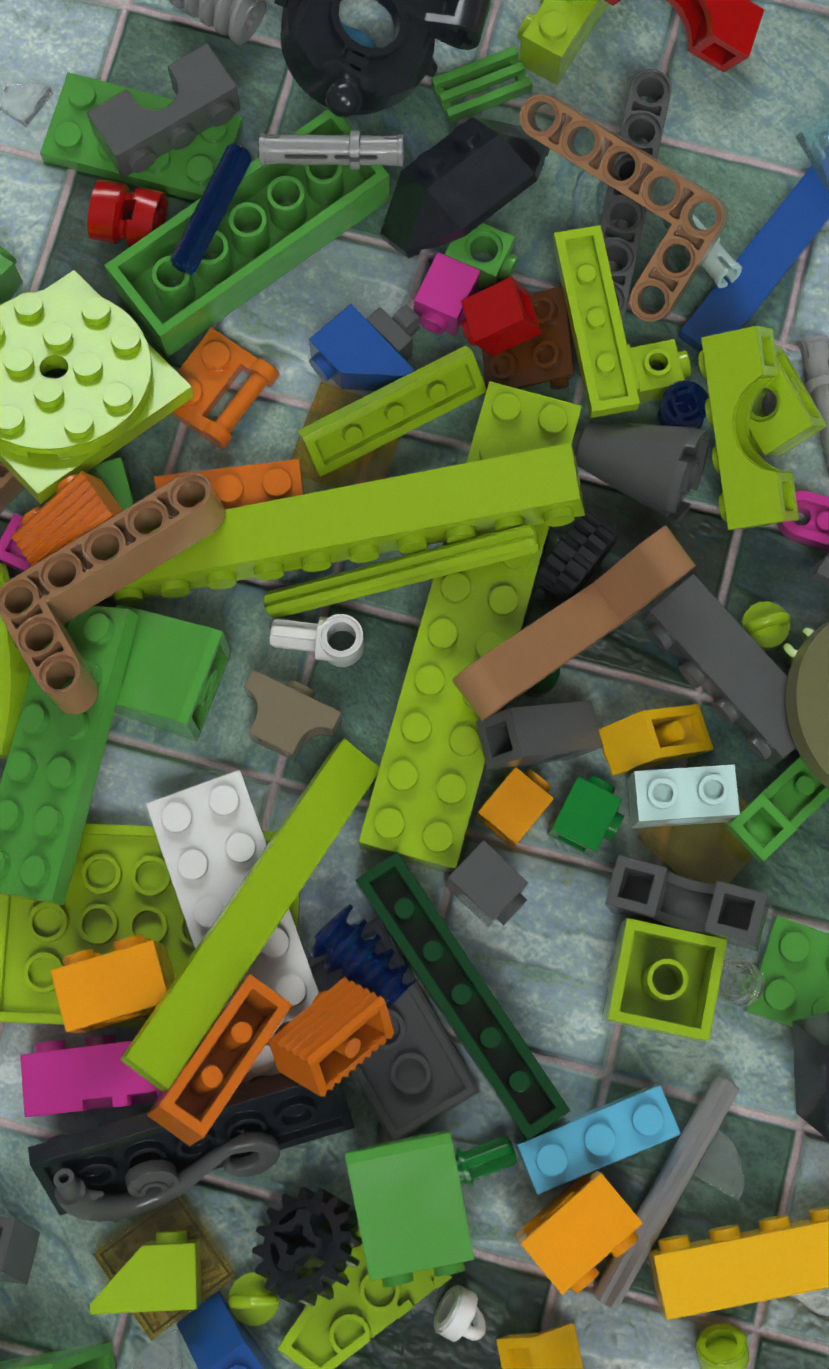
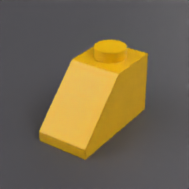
[598,704,714,776]

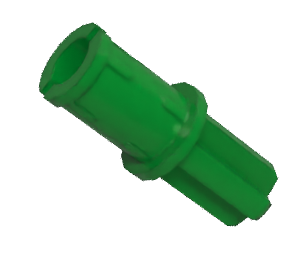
[455,1136,517,1188]

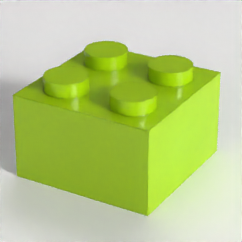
[601,918,727,1042]

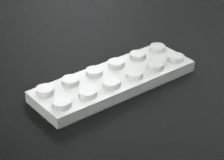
[146,770,319,1084]

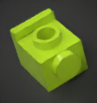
[627,339,691,404]

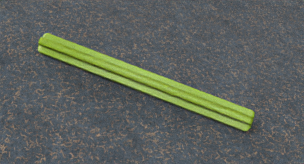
[264,524,540,619]

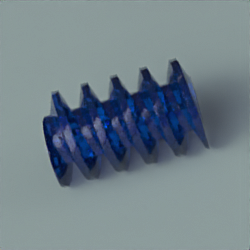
[310,904,419,1008]

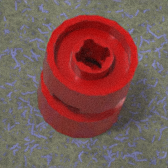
[87,179,167,247]

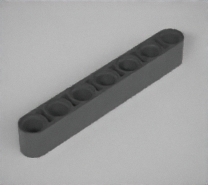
[572,69,671,377]

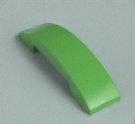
[726,756,829,864]

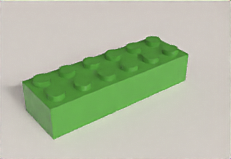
[104,109,390,358]

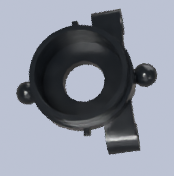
[274,0,491,118]

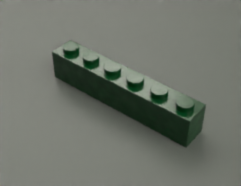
[355,852,571,1140]

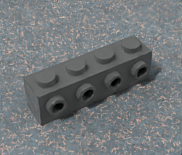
[644,574,796,766]

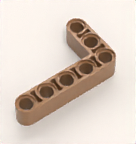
[519,94,728,322]
[0,472,225,715]
[452,525,697,721]

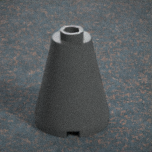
[572,421,709,523]

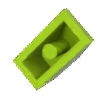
[90,1230,202,1315]

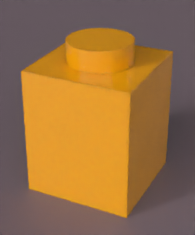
[476,767,554,849]

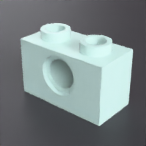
[627,764,740,829]

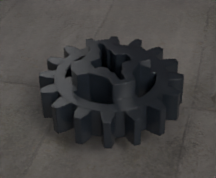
[252,1187,362,1306]

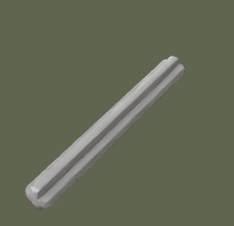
[593,1075,739,1309]

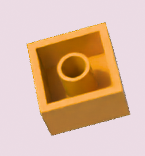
[50,934,175,1034]
[514,1170,643,1295]

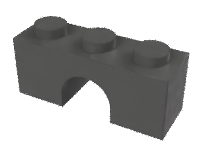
[87,43,241,178]
[605,855,770,952]

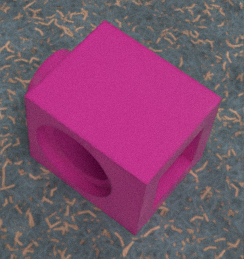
[414,252,480,337]

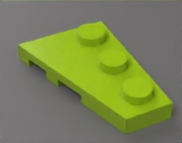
[277,1228,452,1369]

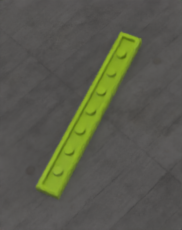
[120,738,379,1092]

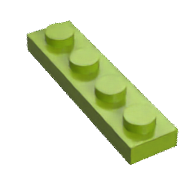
[552,225,640,418]
[297,345,487,477]

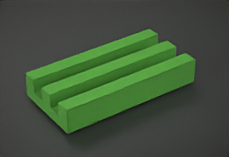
[431,46,533,124]

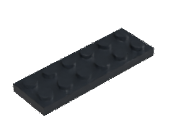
[28,1073,355,1216]

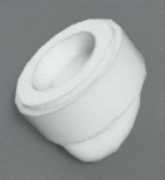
[433,1285,486,1342]

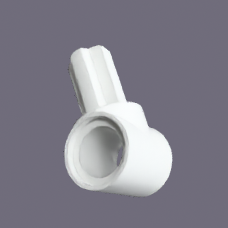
[270,614,364,667]

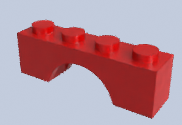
[604,0,764,73]

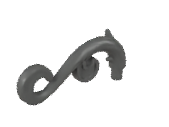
[53,1131,280,1222]

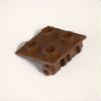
[482,286,575,390]

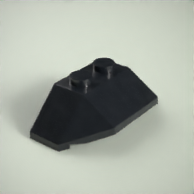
[380,117,550,259]

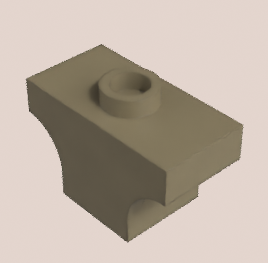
[244,670,343,762]

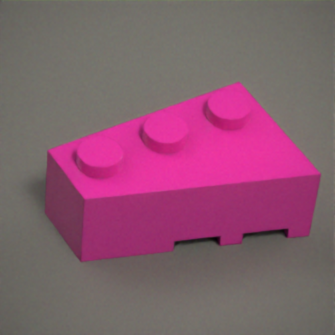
[20,1031,162,1117]

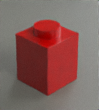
[461,277,542,357]

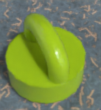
[740,601,790,651]
[228,1271,280,1326]
[696,1323,749,1369]

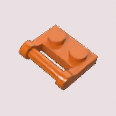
[170,327,280,449]

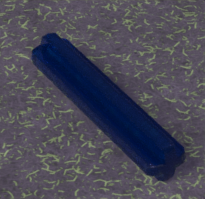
[171,143,251,275]

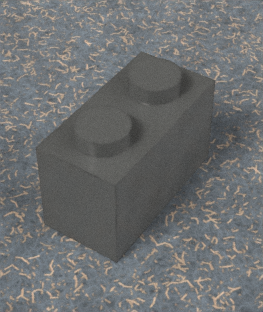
[446,840,528,927]

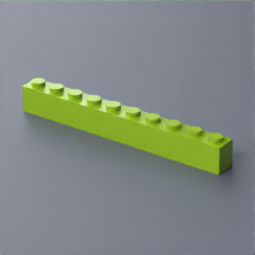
[107,443,585,607]

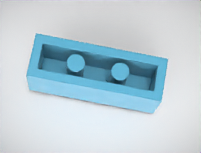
[514,1085,681,1195]

